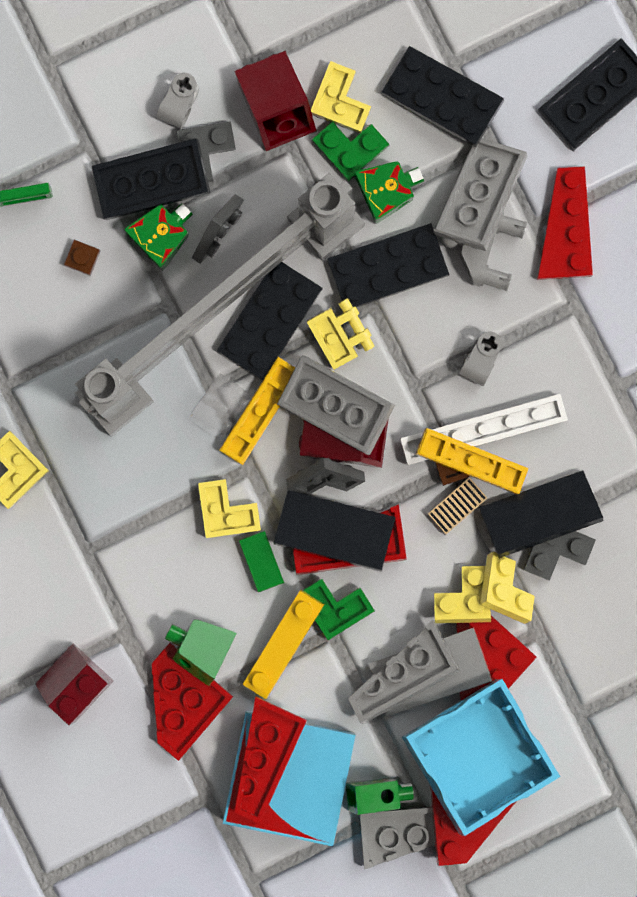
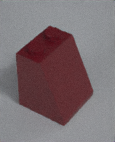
[234,51,317,151]
[299,419,389,468]
[35,643,114,725]

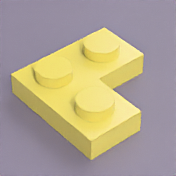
[311,61,371,133]
[0,431,49,509]
[198,479,261,538]
[480,551,535,624]
[434,566,491,623]

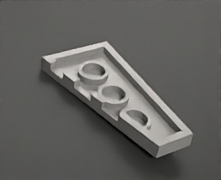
[348,620,460,724]
[360,807,435,870]

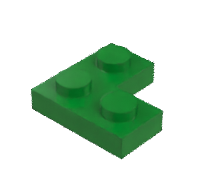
[312,121,390,182]
[303,579,375,640]

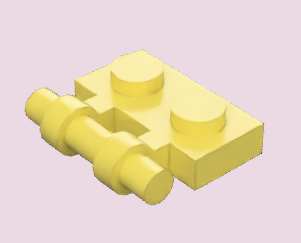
[307,298,374,370]

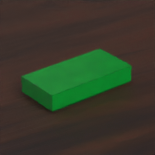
[0,183,53,207]
[239,531,284,593]

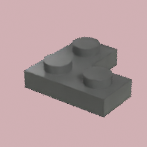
[177,121,236,182]
[192,194,244,264]
[286,458,365,495]
[523,531,596,581]

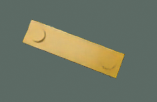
[219,357,295,465]
[415,428,529,495]
[242,590,325,699]

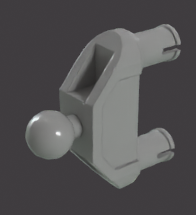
[440,213,527,291]

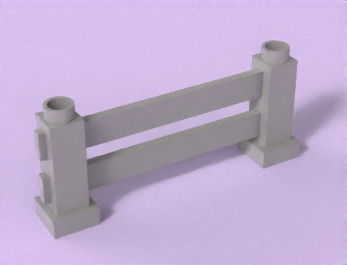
[75,173,365,437]

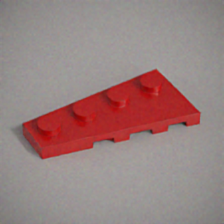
[537,166,593,280]
[293,504,407,575]
[234,697,307,824]

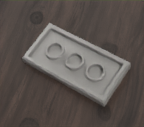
[434,138,527,251]
[277,355,395,455]
[369,628,492,717]

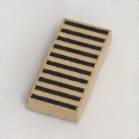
[428,477,487,535]

